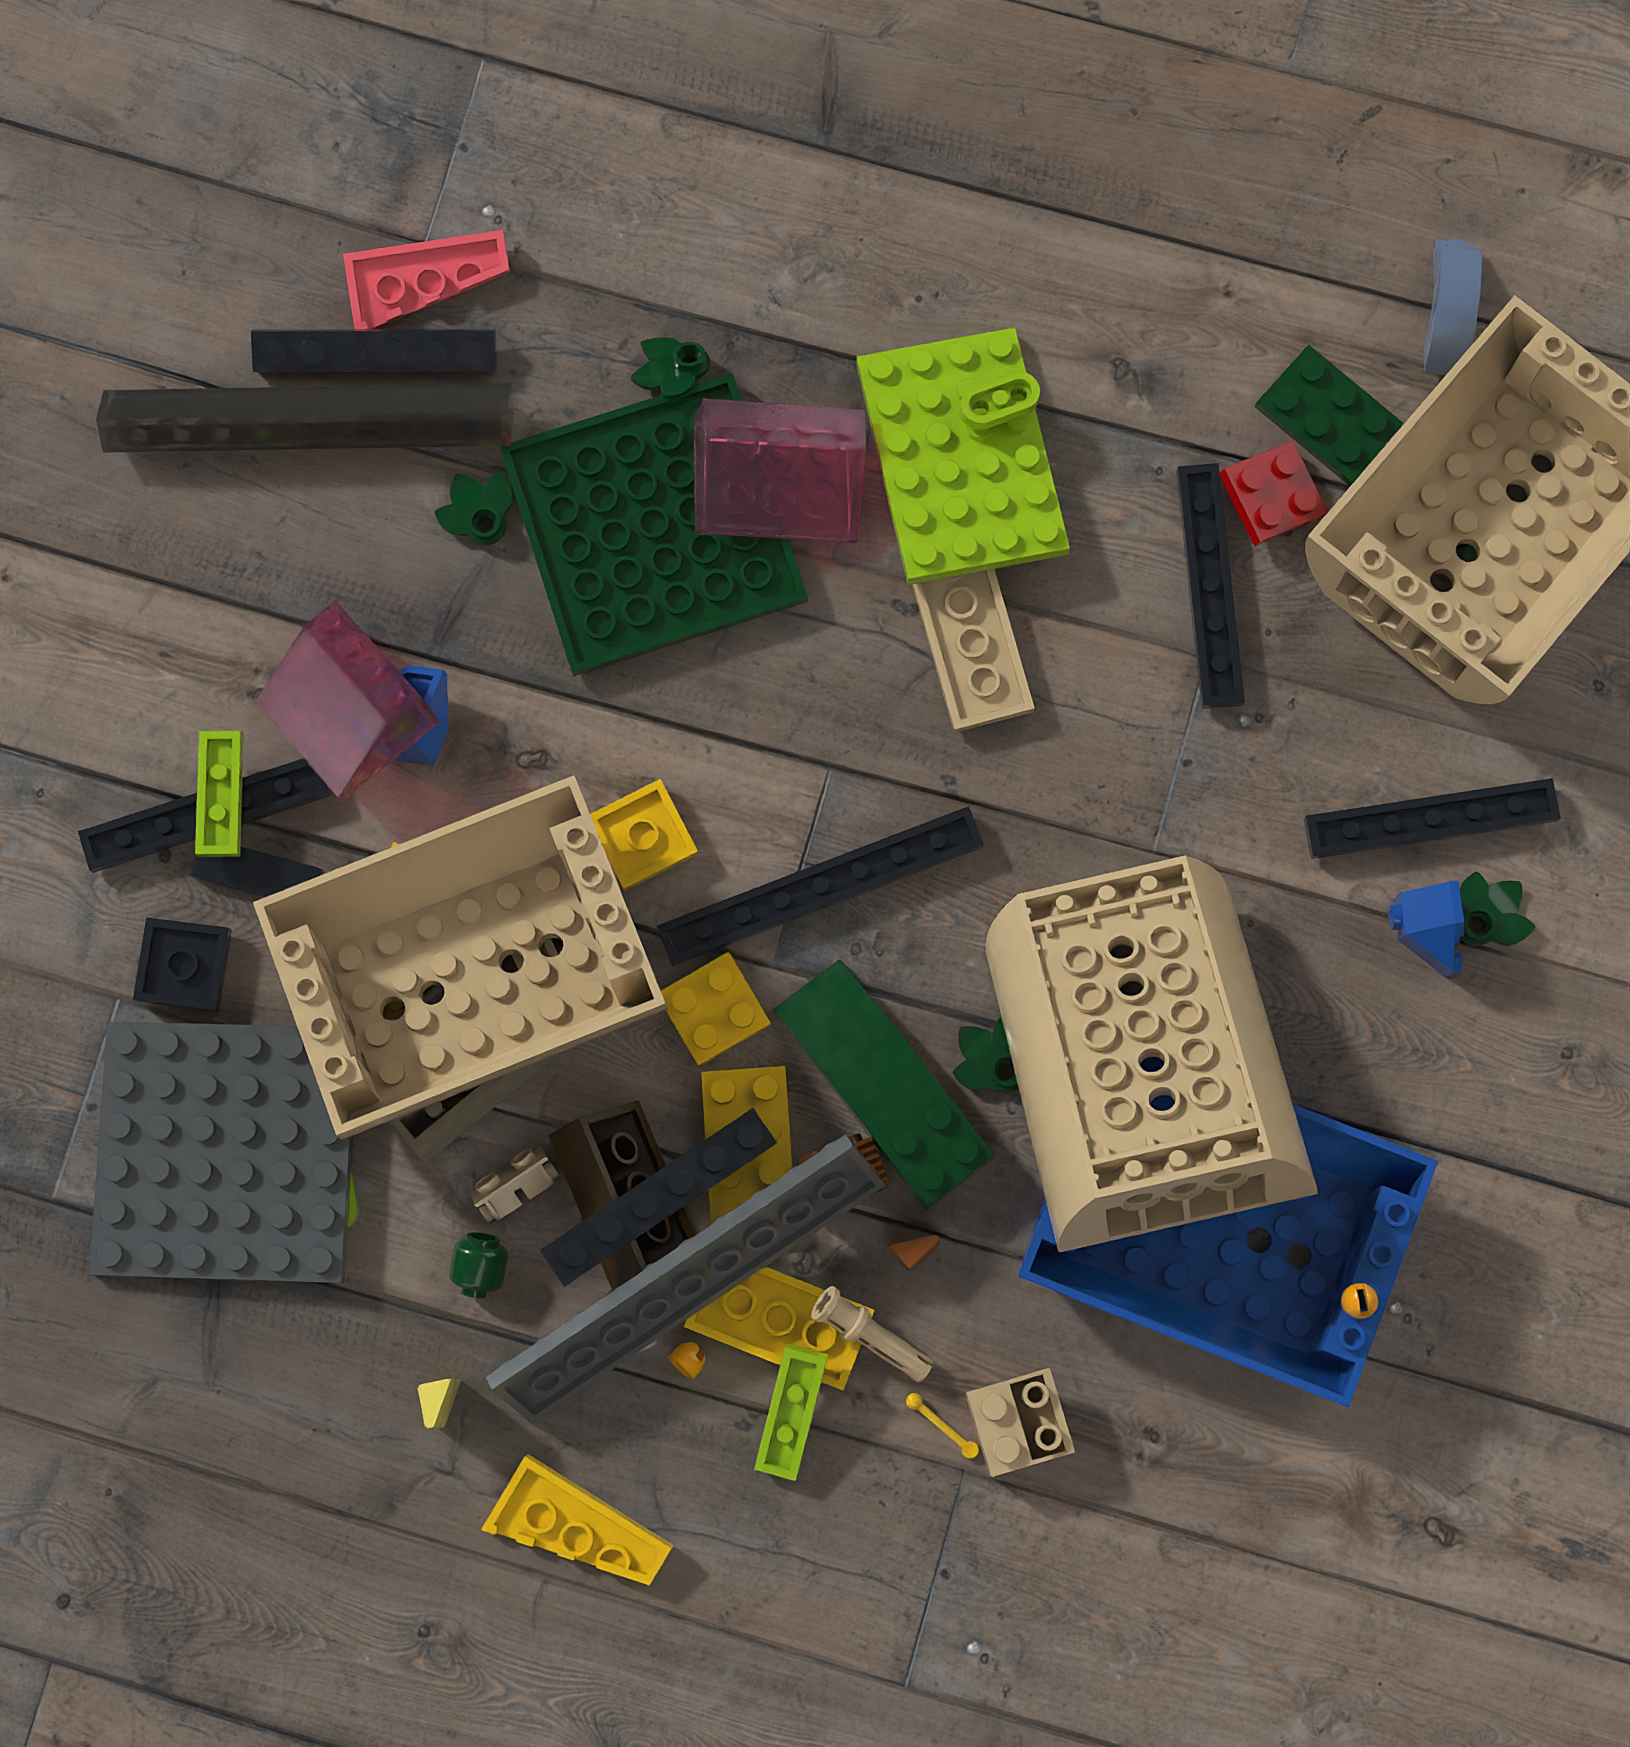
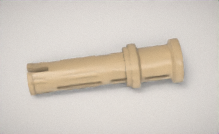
[811,1286,933,1382]

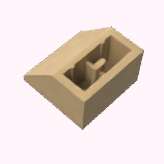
[965,1368,1075,1477]

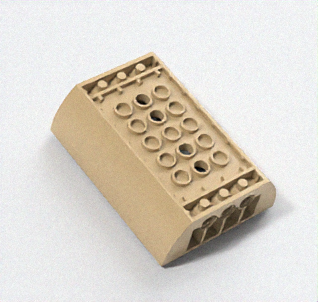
[1305,295,1630,704]
[253,775,668,1140]
[985,855,1318,1253]

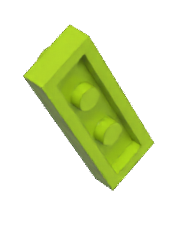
[195,730,244,857]
[754,1343,829,1481]

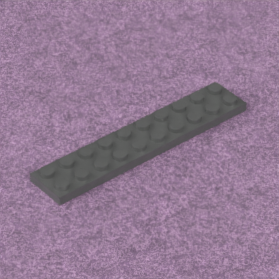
[486,1134,885,1424]

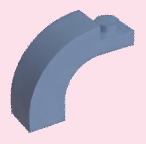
[1423,239,1482,375]

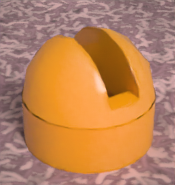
[1341,1283,1379,1319]
[667,1342,706,1380]

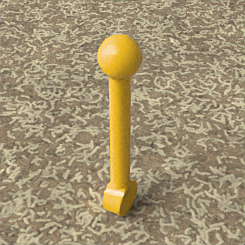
[906,1393,979,1459]

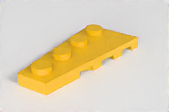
[481,1454,674,1585]

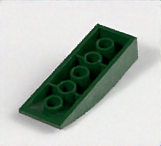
[773,959,995,1211]

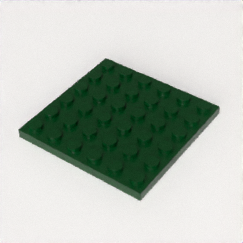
[499,373,808,677]

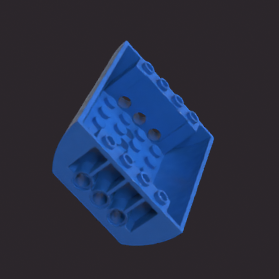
[1018,1057,1438,1408]

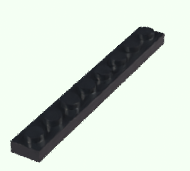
[657,806,984,967]

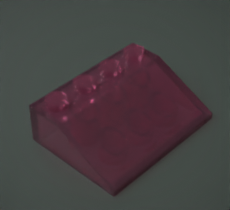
[694,398,866,543]
[256,600,440,802]

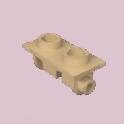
[470,1146,559,1223]

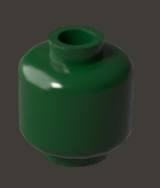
[449,1232,508,1298]

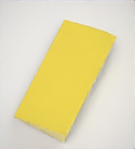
[418,1378,461,1429]

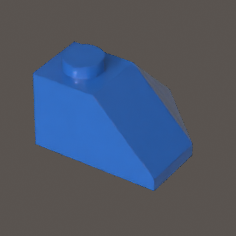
[343,665,448,766]
[1388,880,1464,978]

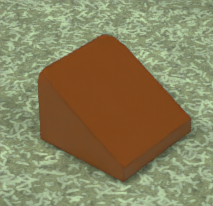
[887,1234,940,1271]

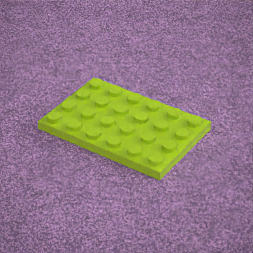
[856,327,1070,585]

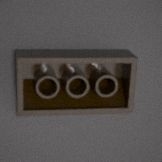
[548,1100,695,1289]

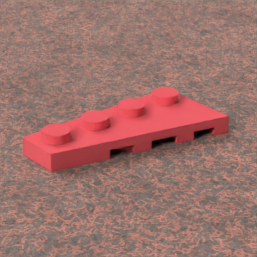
[343,230,510,329]

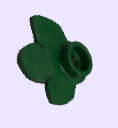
[631,337,710,398]
[434,471,513,545]
[1459,871,1535,946]
[952,1017,1019,1093]

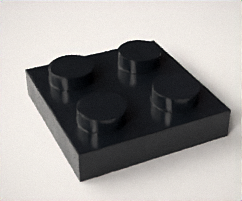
[133,917,232,1012]

